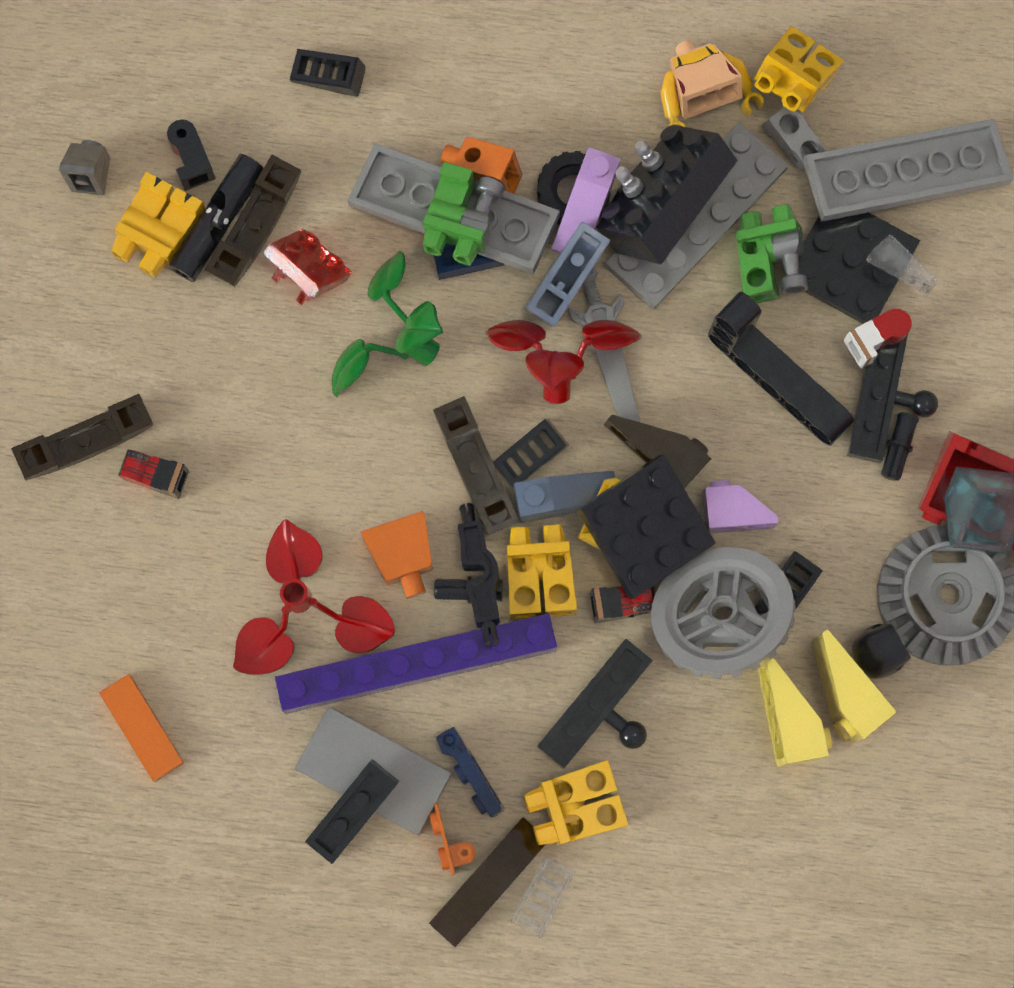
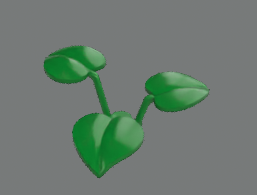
[332,251,444,398]

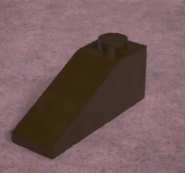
[604,415,712,489]

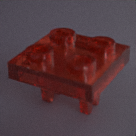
[263,228,352,305]

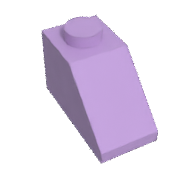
[702,480,778,533]

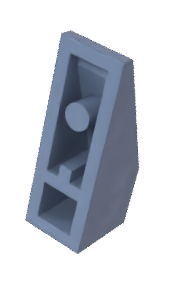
[523,222,611,327]
[513,471,615,523]

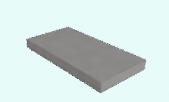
[295,707,452,836]

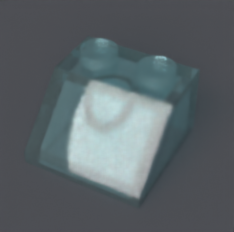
[944,467,1014,553]

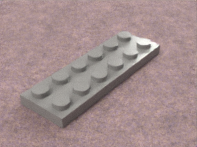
[803,119,1014,222]
[604,122,789,310]
[348,143,560,275]

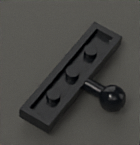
[847,334,938,463]
[537,639,653,769]

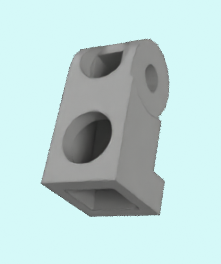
[762,107,824,171]

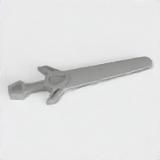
[568,267,641,423]

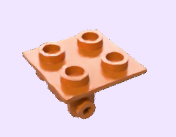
[429,803,475,875]

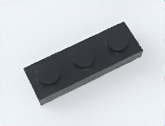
[305,759,400,864]

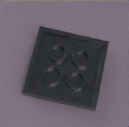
[784,212,921,324]
[577,454,716,599]

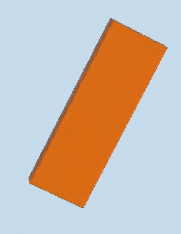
[99,674,184,782]

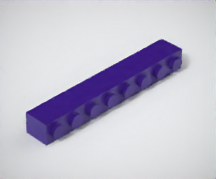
[275,613,557,714]

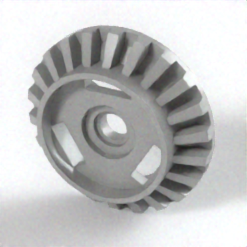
[877,524,1014,666]
[651,547,796,679]

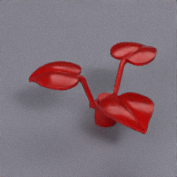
[486,320,642,404]
[233,519,395,675]

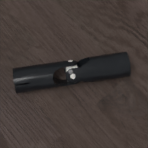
[168,153,264,282]

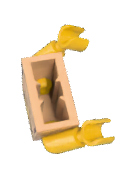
[660,40,764,127]

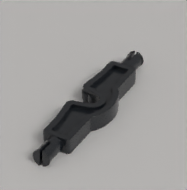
[458,503,500,647]

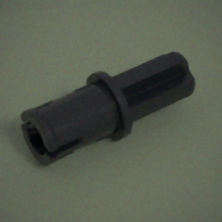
[881,412,919,481]
[434,576,503,604]

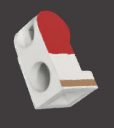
[844,309,912,369]

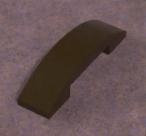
[204,155,302,287]
[11,394,153,480]
[433,396,520,536]
[429,817,546,947]

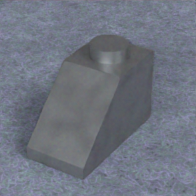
[59,140,110,195]

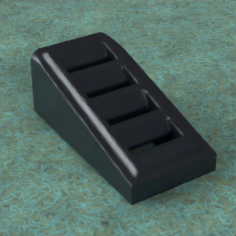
[289,49,366,97]
[493,419,569,487]
[755,551,823,615]

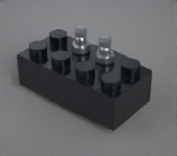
[596,125,738,265]

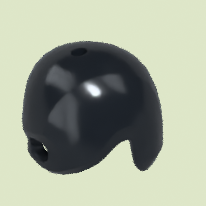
[851,623,911,679]

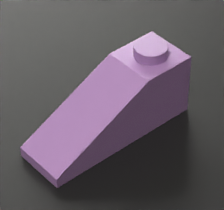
[551,147,621,254]

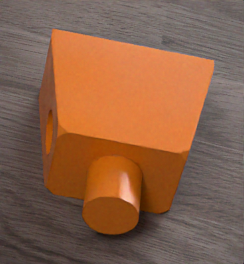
[441,137,523,194]
[360,511,433,599]

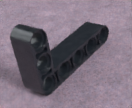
[708,292,854,446]

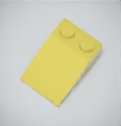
[812,629,896,744]
[758,657,832,767]

